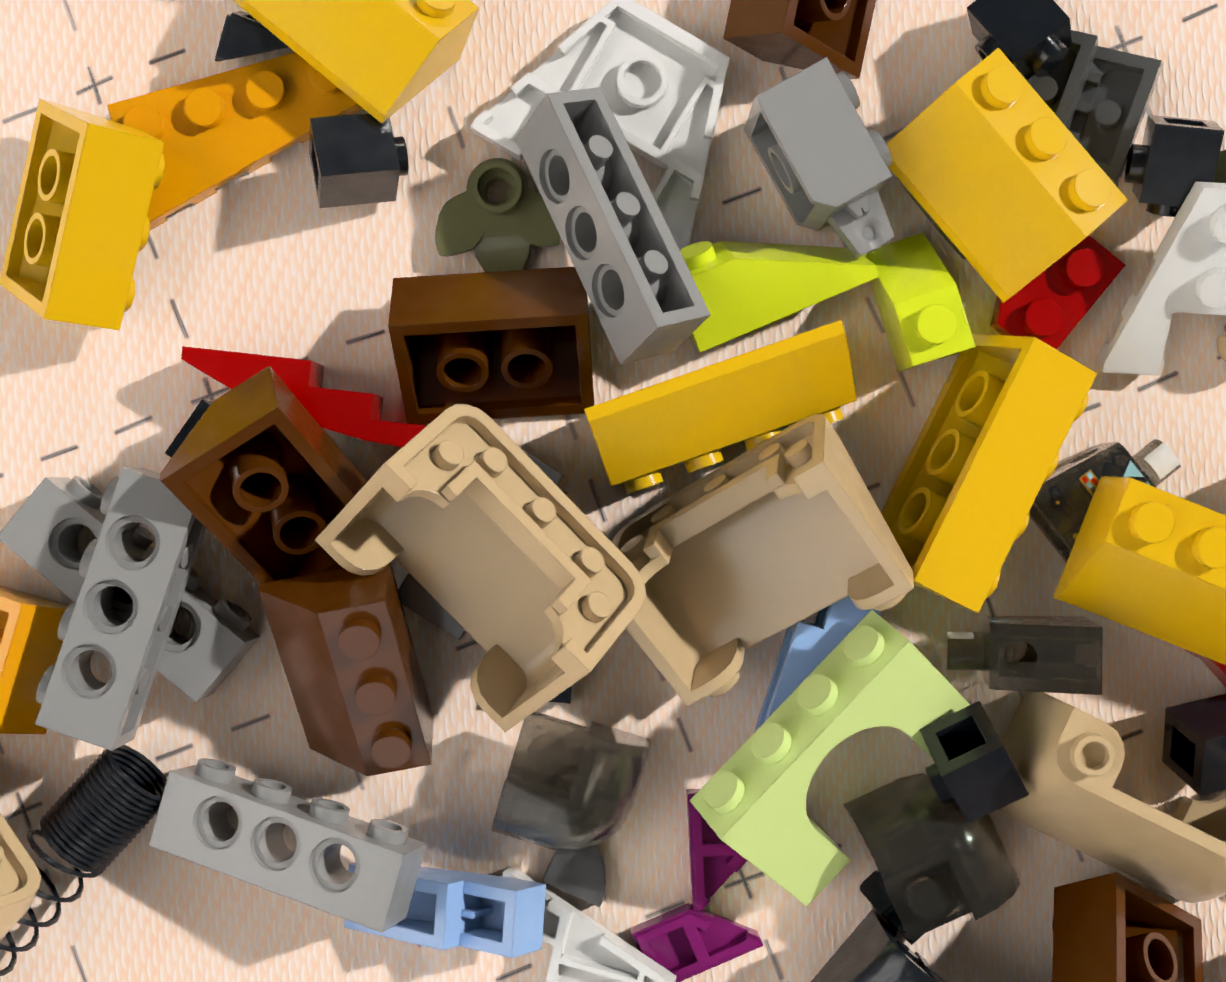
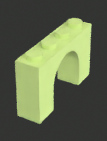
[689,610,970,907]

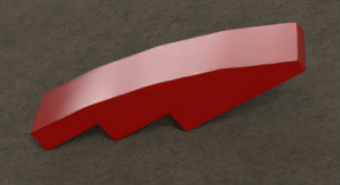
[181,346,426,447]

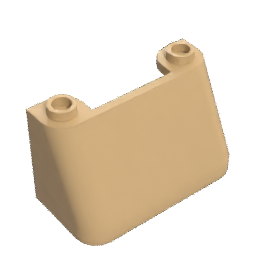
[315,404,646,732]
[611,414,914,706]
[999,685,1226,903]

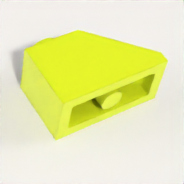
[865,233,976,372]

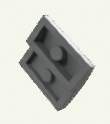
[1027,30,1162,188]

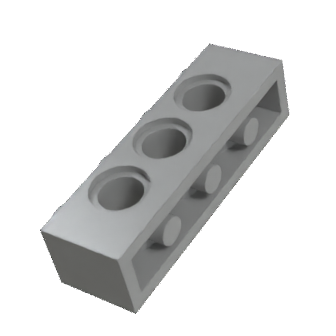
[515,87,711,365]
[35,467,206,751]
[0,476,261,703]
[148,758,427,933]

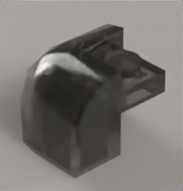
[491,711,651,852]
[843,773,1020,940]

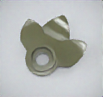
[435,158,561,272]

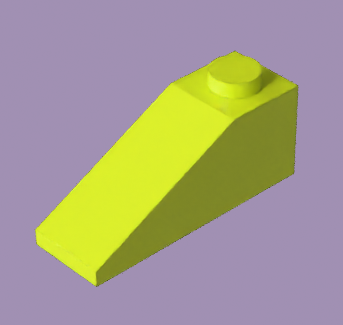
[680,241,879,353]

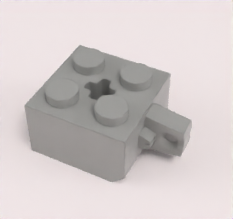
[744,57,895,259]

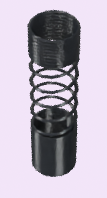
[0,745,167,976]

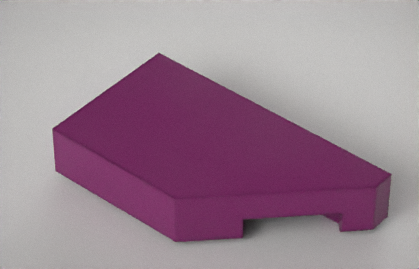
[686,789,748,911]
[631,903,763,982]

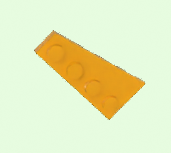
[107,52,363,231]

